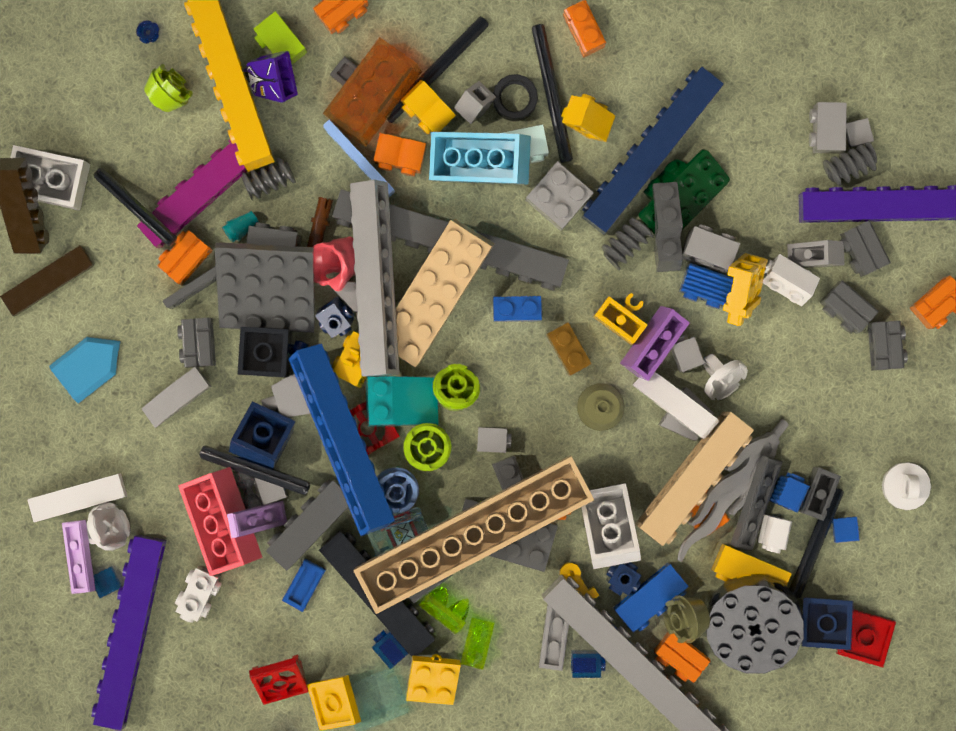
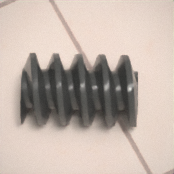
[823,142,877,186]
[242,157,296,201]
[602,218,654,270]

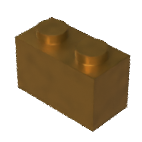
[546,322,591,376]

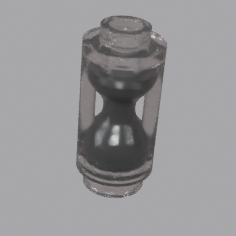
[233,471,263,509]

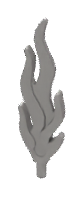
[677,419,789,562]

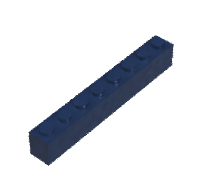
[582,66,724,235]

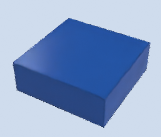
[832,516,860,543]

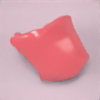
[313,236,355,291]

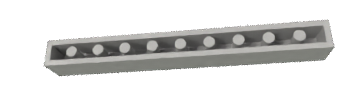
[542,574,730,731]

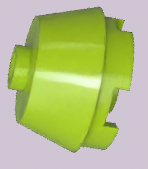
[144,64,193,112]
[433,364,480,411]
[403,423,451,471]

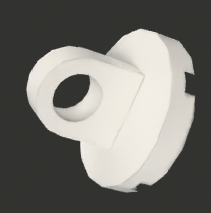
[703,354,748,400]
[882,462,931,510]
[86,502,130,551]

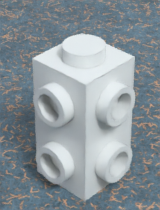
[763,254,820,307]
[175,566,222,623]

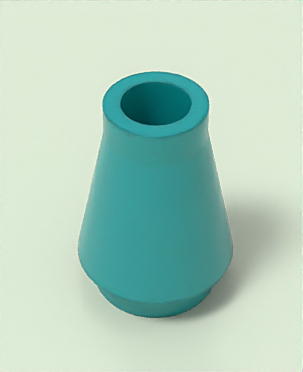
[222,211,259,243]

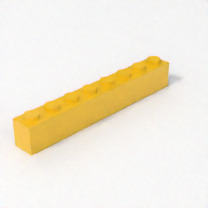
[184,0,275,172]

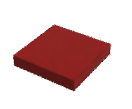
[836,609,896,668]

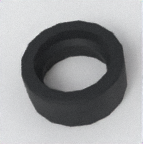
[493,74,538,122]

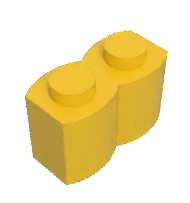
[401,80,456,135]

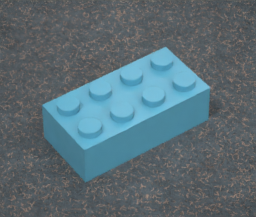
[429,132,531,184]

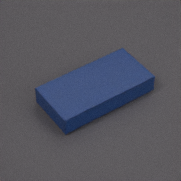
[282,558,326,612]

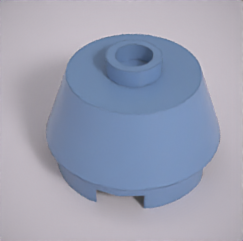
[377,468,419,514]

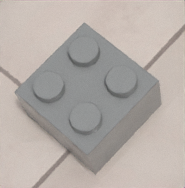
[525,161,594,231]
[682,225,740,274]

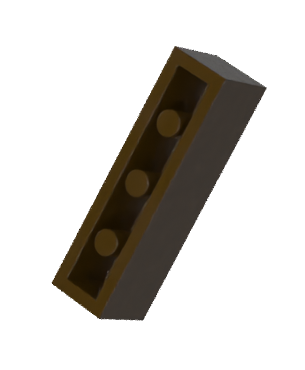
[0,158,49,254]

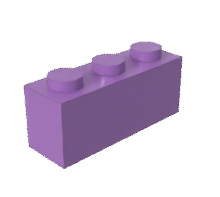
[620,306,689,381]

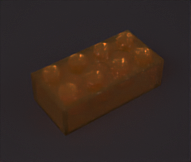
[323,37,422,147]

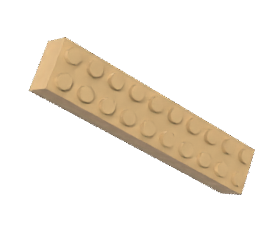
[353,455,594,614]

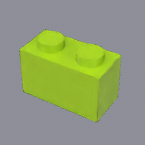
[253,11,307,65]

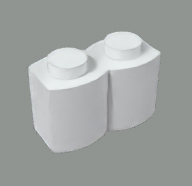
[758,514,792,553]

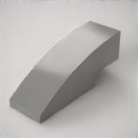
[142,367,212,428]

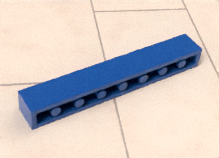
[289,344,395,536]

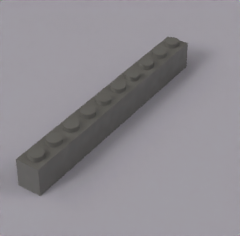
[332,189,569,291]

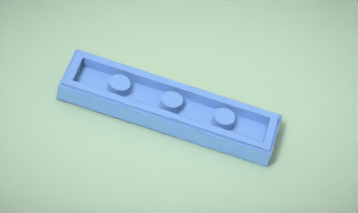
[323,120,395,197]

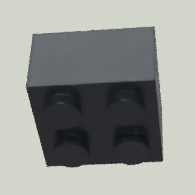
[237,326,292,378]

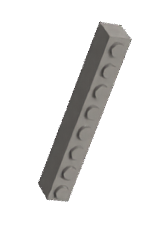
[350,180,399,377]

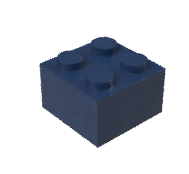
[229,401,296,469]
[801,598,854,650]

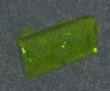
[418,588,469,634]
[460,617,495,670]

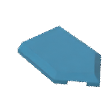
[49,337,120,403]

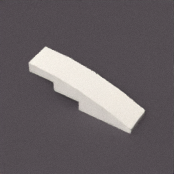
[633,372,719,439]
[28,473,127,522]

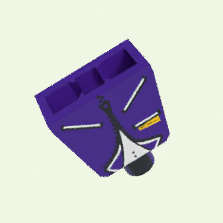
[244,51,298,103]

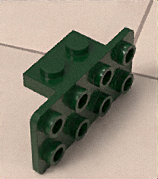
[639,149,730,236]

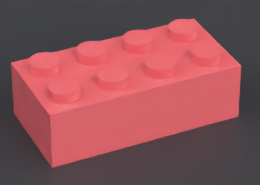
[178,467,263,576]

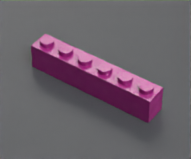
[137,139,248,249]

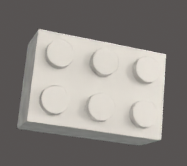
[11,145,90,210]
[581,483,641,569]

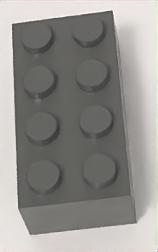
[266,478,349,571]
[462,497,558,572]

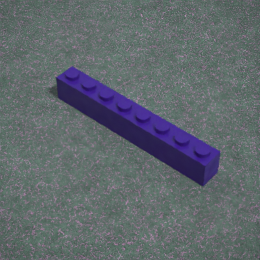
[799,185,956,223]
[91,534,167,731]

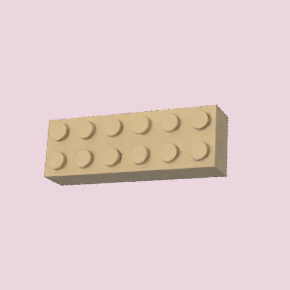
[395,218,495,367]
[635,411,754,546]

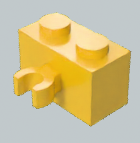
[561,94,616,142]
[593,293,647,345]
[332,331,367,388]

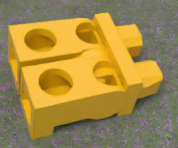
[723,253,768,326]

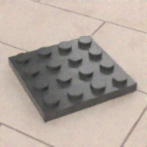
[215,242,315,333]

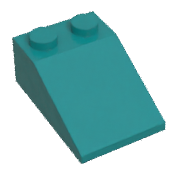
[366,376,439,427]

